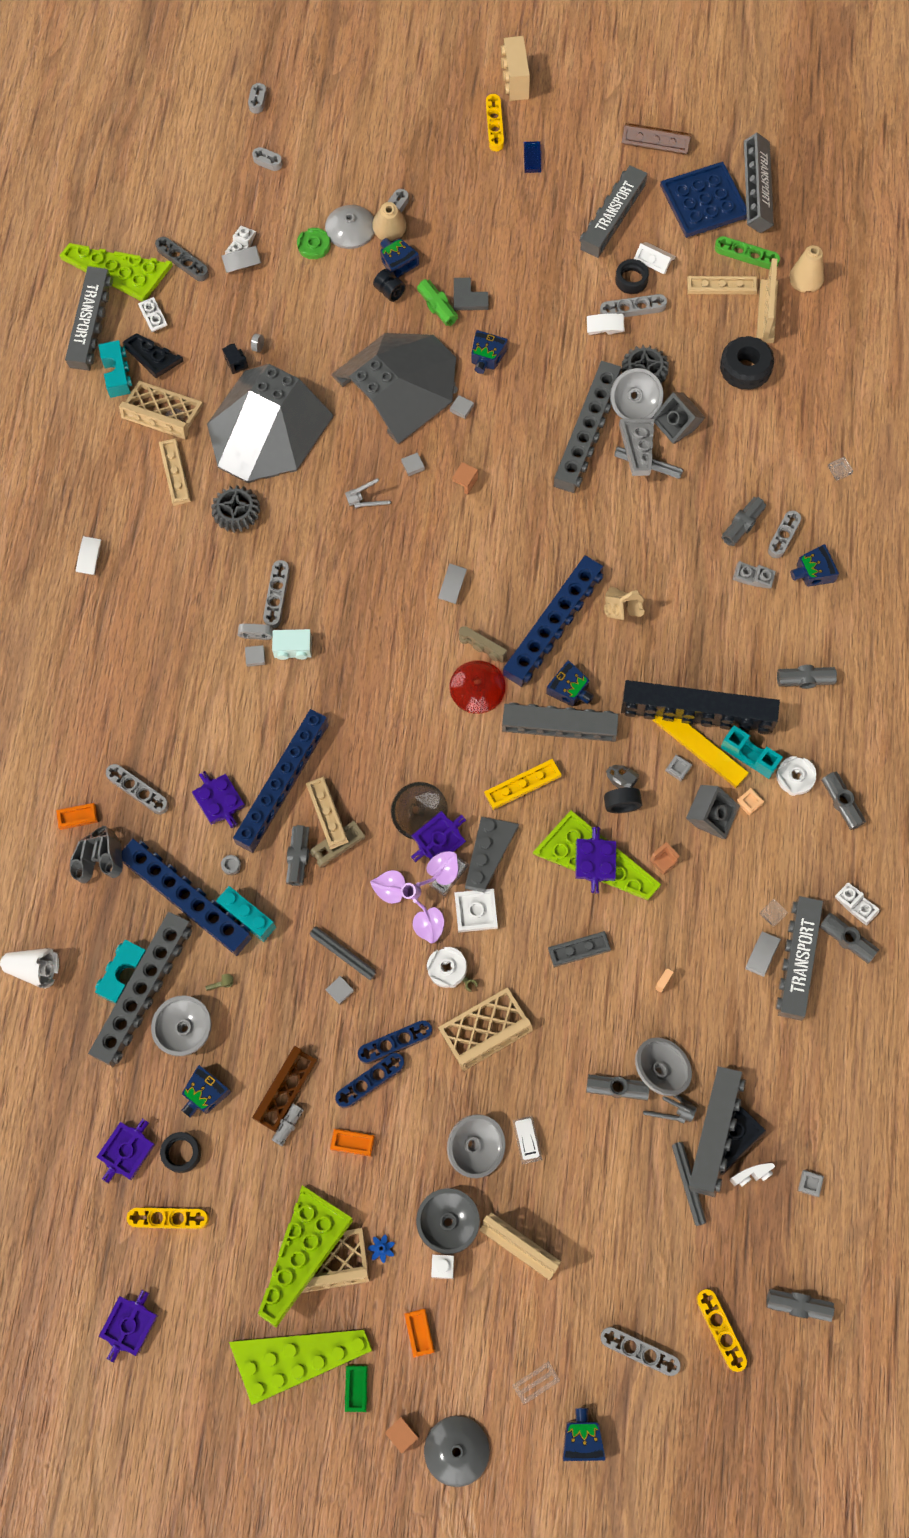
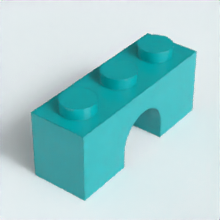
[98,340,132,398]
[721,725,783,779]
[216,886,276,942]
[95,940,146,1005]

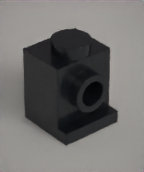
[222,343,249,374]

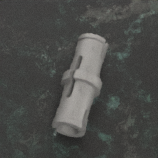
[271,1104,304,1147]

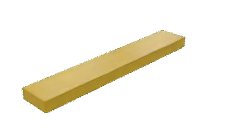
[652,716,749,788]

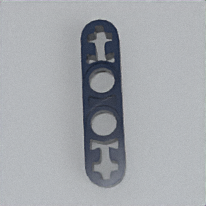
[358,1020,432,1064]
[335,1053,404,1108]

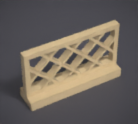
[756,258,778,343]
[119,381,203,439]
[438,987,533,1071]
[479,1212,561,1280]
[279,1228,370,1293]

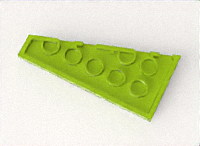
[60,243,173,302]
[533,811,661,901]
[258,1185,353,1328]
[229,1330,372,1405]

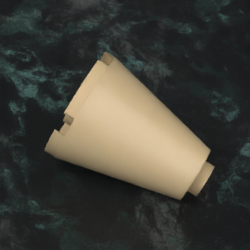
[372,202,406,241]
[789,245,824,293]

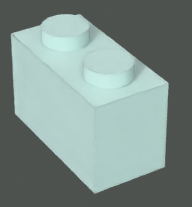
[272,629,312,660]

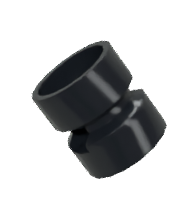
[373,269,406,302]

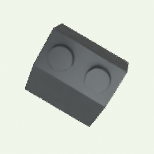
[651,392,706,444]
[686,785,740,839]

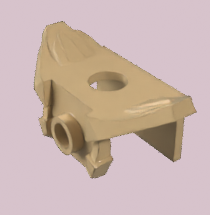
[604,587,644,620]

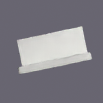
[634,242,676,274]

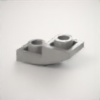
[222,246,262,273]
[732,561,776,588]
[438,563,467,604]
[745,931,781,977]

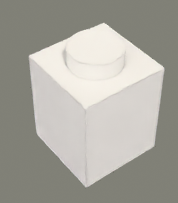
[431,1255,454,1279]

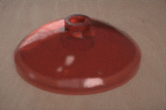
[449,660,506,714]

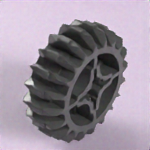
[621,345,669,384]
[211,485,260,533]

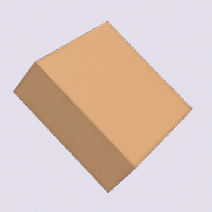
[736,788,764,816]
[655,969,674,993]

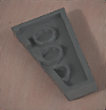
[465,817,519,893]

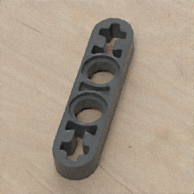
[155,237,209,281]

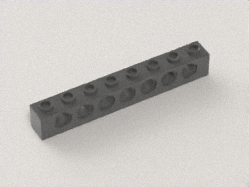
[554,361,621,493]
[88,911,192,1067]

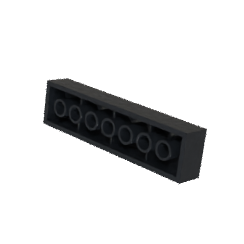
[621,680,780,734]

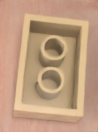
[501,36,530,101]

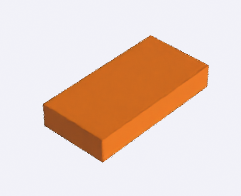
[56,803,98,830]
[330,1129,375,1157]
[404,1309,435,1358]

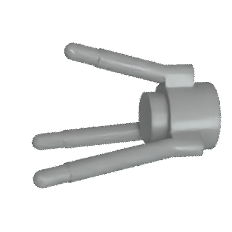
[345,478,391,509]

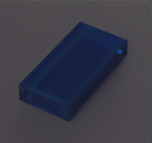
[524,141,541,173]

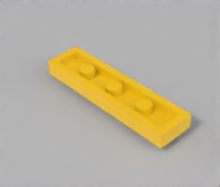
[484,759,561,810]

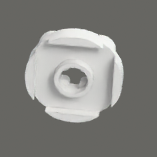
[776,756,816,796]
[427,947,467,988]

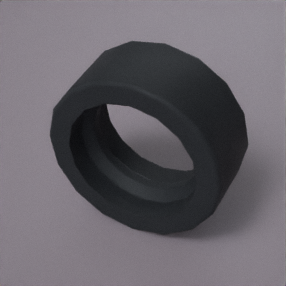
[615,259,649,294]
[604,787,642,813]
[160,1132,201,1173]

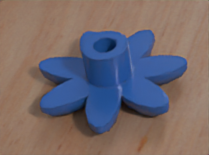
[368,1235,395,1263]

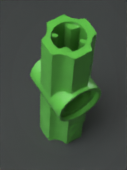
[417,279,458,326]

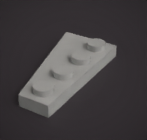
[619,419,654,476]

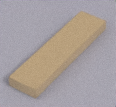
[687,276,757,295]
[159,438,191,506]
[306,776,349,850]

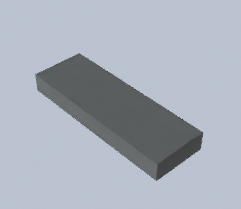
[548,931,611,967]

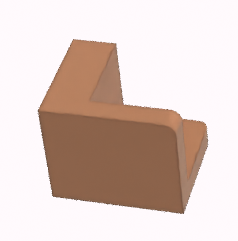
[452,462,478,494]
[650,842,680,875]
[385,1416,419,1454]

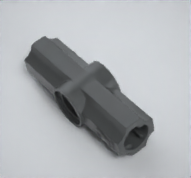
[721,497,766,546]
[777,665,837,689]
[821,771,866,830]
[286,825,310,886]
[819,913,879,964]
[586,1074,650,1101]
[766,1289,835,1322]

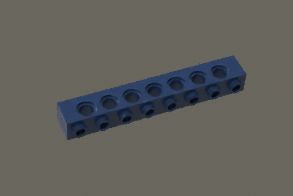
[503,555,604,687]
[233,709,329,853]
[122,839,252,956]

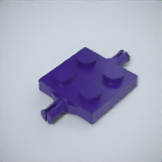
[192,771,245,828]
[410,811,466,863]
[575,827,616,894]
[97,1118,155,1184]
[98,1290,158,1363]

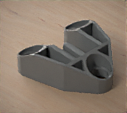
[70,826,123,884]

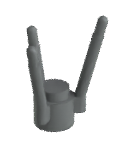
[643,1095,697,1124]

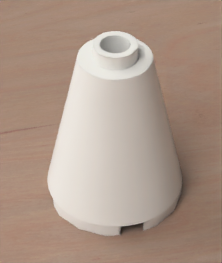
[0,948,59,989]

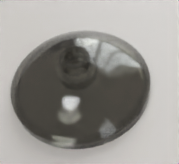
[391,782,448,840]

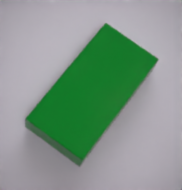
[345,1366,368,1412]

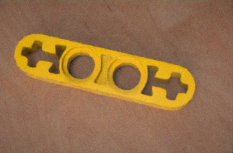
[486,94,504,152]
[126,1208,209,1229]
[696,1289,747,1372]

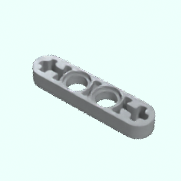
[600,294,667,317]
[263,560,290,629]
[106,764,169,815]
[600,1327,680,1376]

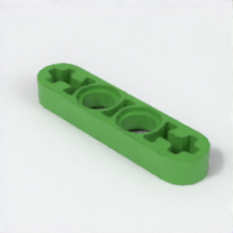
[714,236,780,269]

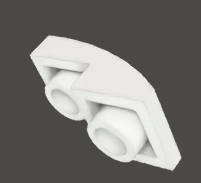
[225,226,256,254]
[138,297,168,332]
[587,314,625,335]
[76,536,102,575]
[835,883,880,926]
[730,1163,775,1187]

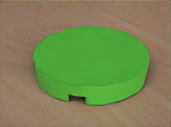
[297,228,331,259]

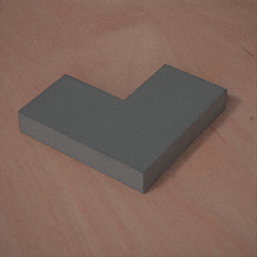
[454,278,488,311]

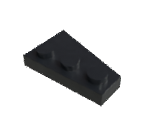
[123,333,183,378]
[721,1107,766,1176]

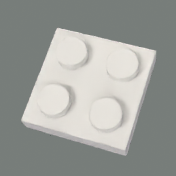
[454,889,498,933]

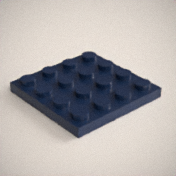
[660,162,747,238]

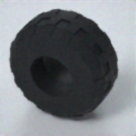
[720,336,774,390]

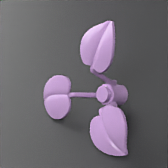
[370,852,459,944]

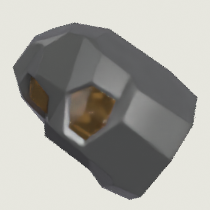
[606,765,639,788]

